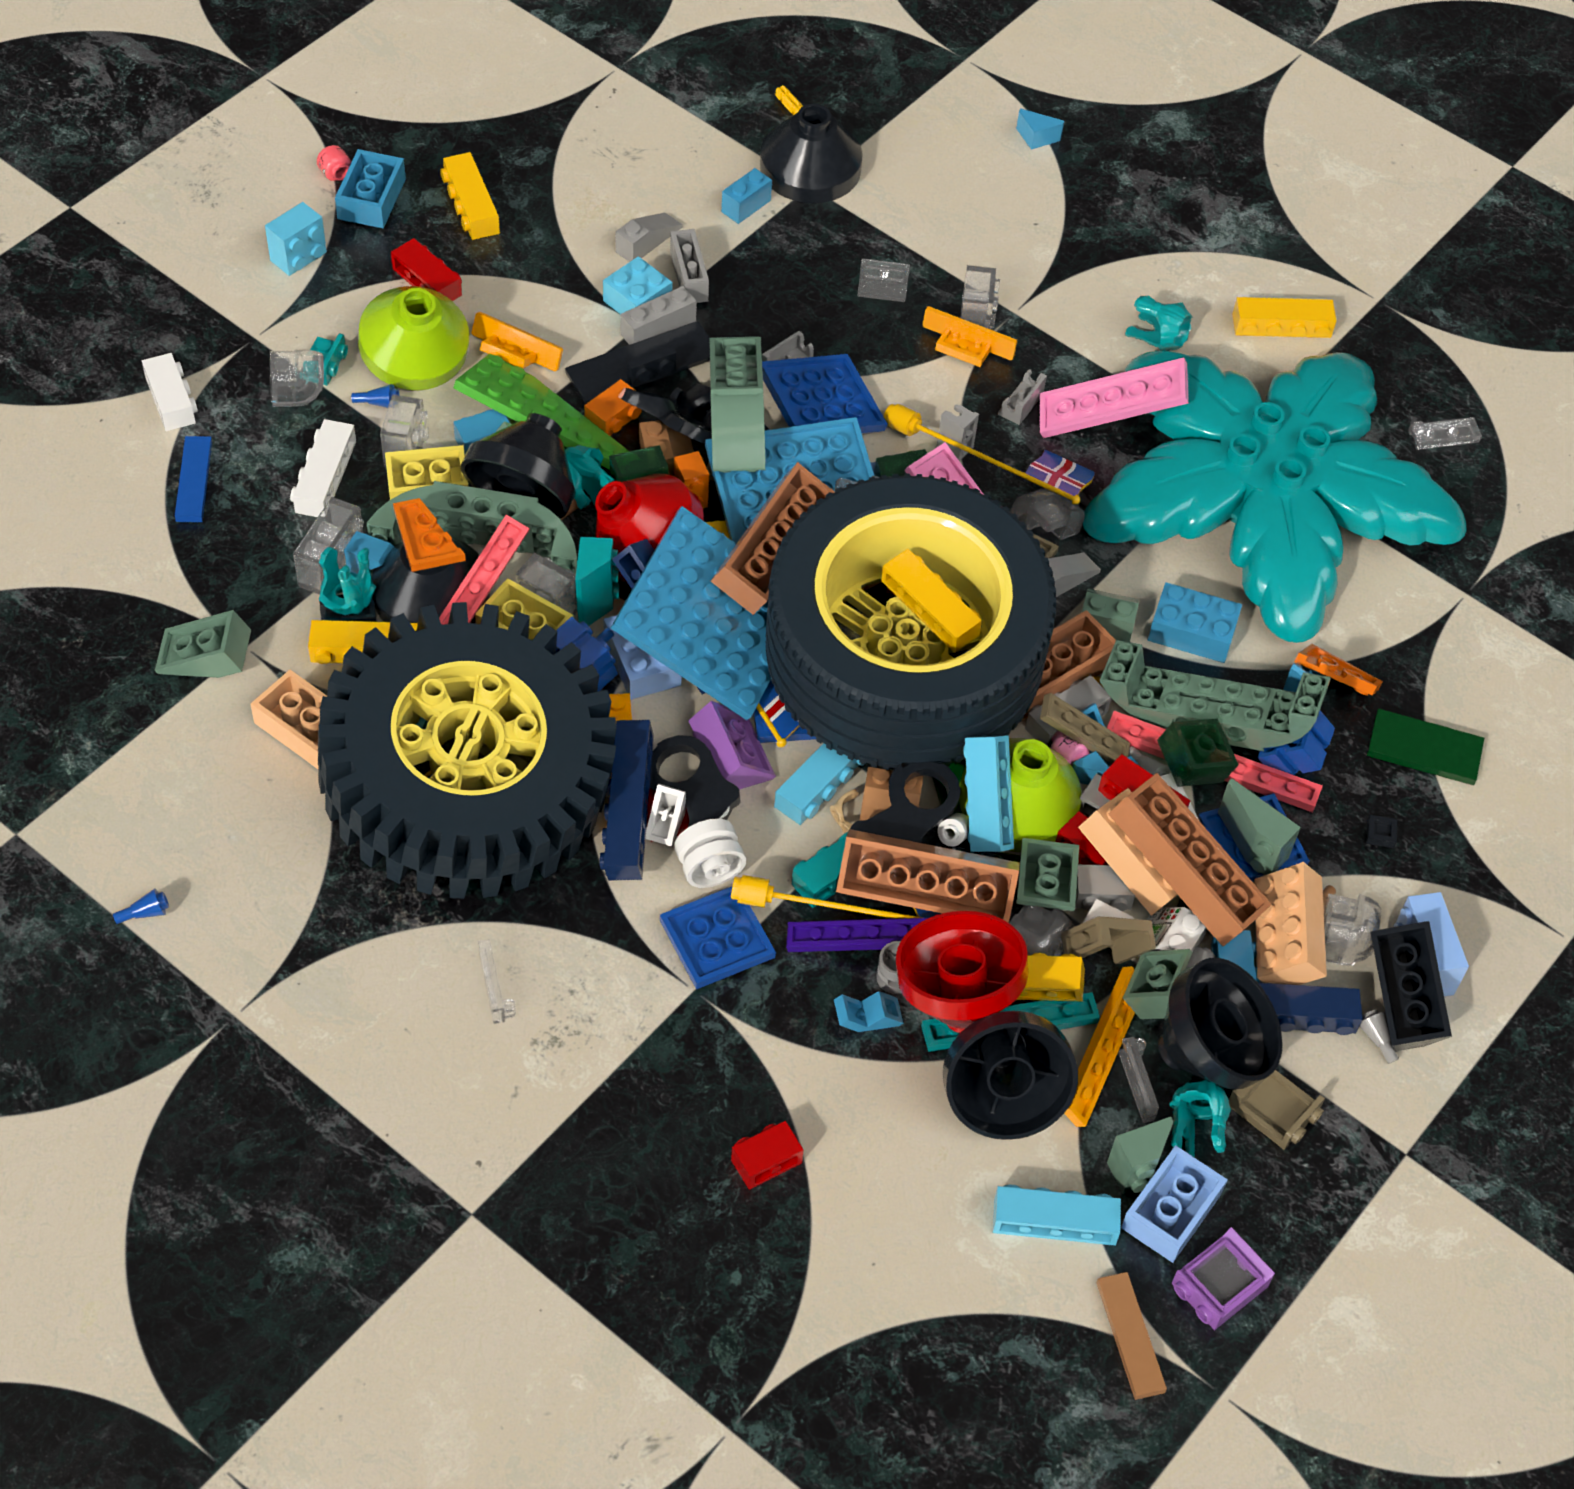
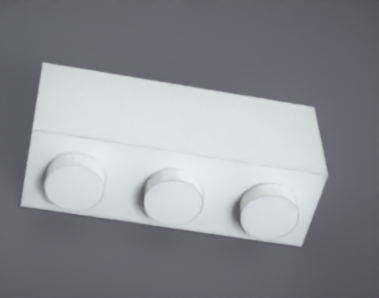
[142,353,198,431]

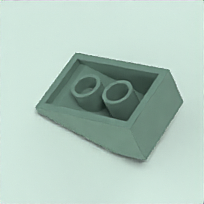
[155,610,251,678]
[1218,778,1301,875]
[1016,838,1079,911]

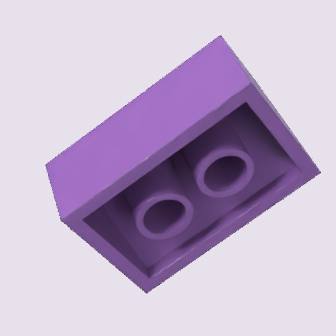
[689,701,776,790]

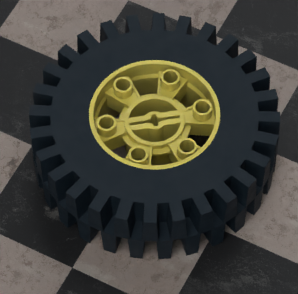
[318,602,617,899]

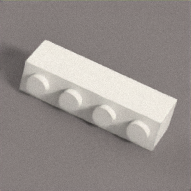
[290,419,356,519]

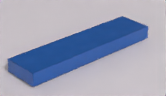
[175,436,212,522]

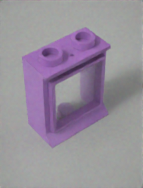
[1172,1227,1275,1330]

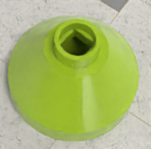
[358,286,469,390]
[959,738,1082,852]

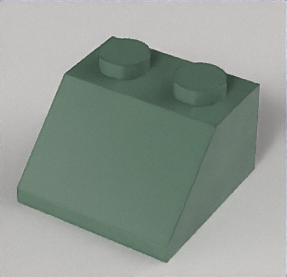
[1082,588,1139,642]
[1123,949,1193,1019]
[1107,1117,1174,1194]

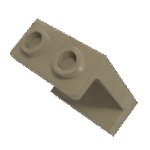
[1061,916,1156,964]
[1229,1070,1325,1150]

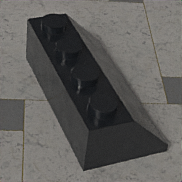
[1370,921,1452,1051]

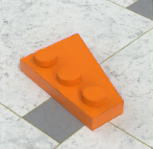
[393,498,466,572]
[1294,644,1383,695]

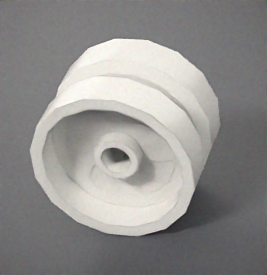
[675,819,746,888]

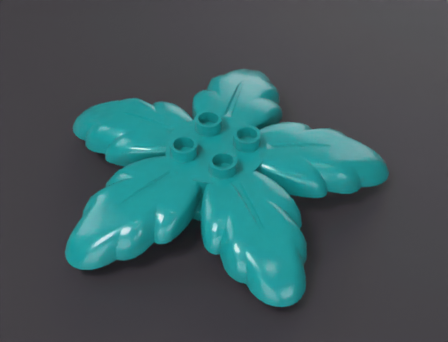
[1082,351,1467,643]

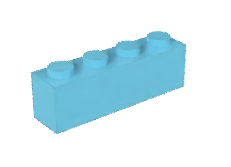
[963,735,1014,852]
[774,743,866,825]
[993,1185,1121,1246]

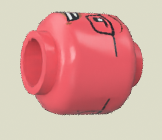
[316,145,352,181]

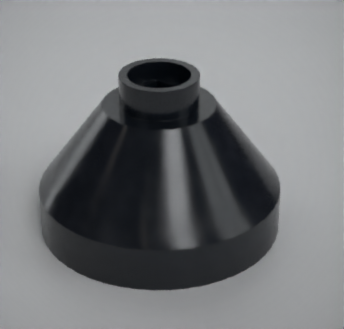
[760,104,863,203]
[460,413,576,519]
[372,538,490,624]
[1158,958,1283,1090]
[943,1011,1078,1140]

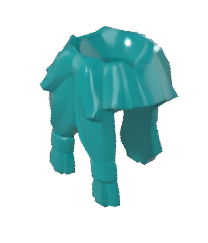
[1125,295,1193,351]
[565,445,615,509]
[319,547,376,615]
[1169,1080,1231,1158]

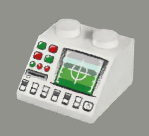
[1137,907,1207,959]

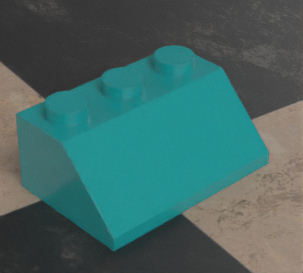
[575,537,620,626]

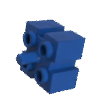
[556,617,618,692]
[1258,710,1335,775]

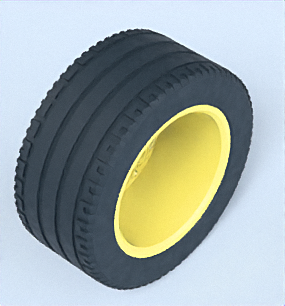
[765,474,1056,770]

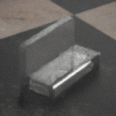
[857,258,910,302]

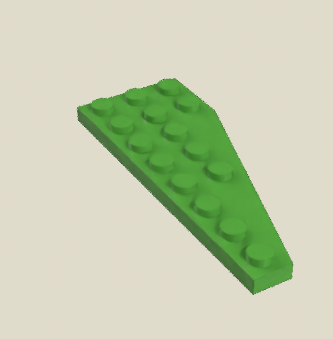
[453,353,644,480]

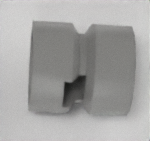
[876,941,902,994]

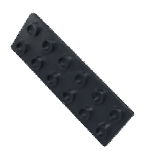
[565,321,710,404]

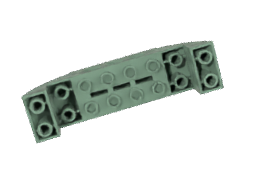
[710,337,765,473]
[367,481,577,588]
[1100,640,1331,751]

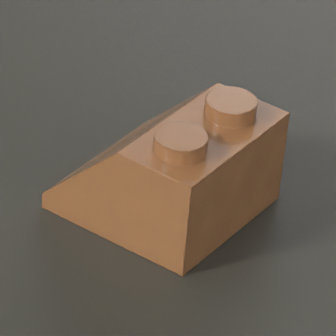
[639,420,694,476]
[860,767,923,820]

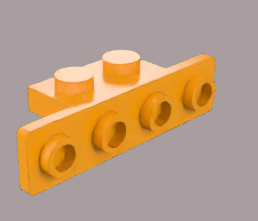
[923,306,1017,367]
[471,311,563,371]

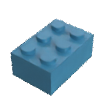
[335,149,406,228]
[1147,582,1242,663]

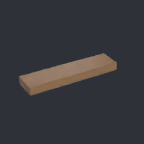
[1096,1272,1167,1400]

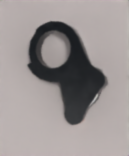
[618,388,712,444]
[650,735,741,828]
[850,761,961,843]

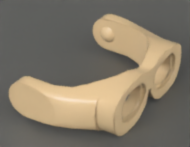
[830,789,859,833]

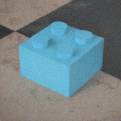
[265,202,327,276]
[603,256,673,314]

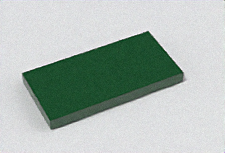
[1367,709,1485,786]

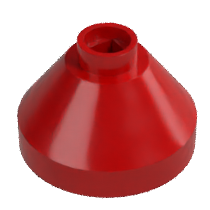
[595,474,704,585]
[896,911,1029,1033]

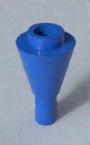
[351,384,400,409]
[113,888,169,924]

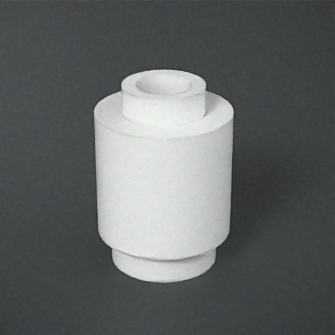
[938,813,969,847]

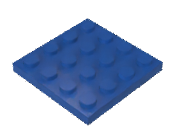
[762,354,888,433]

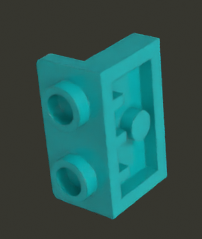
[298,333,348,386]

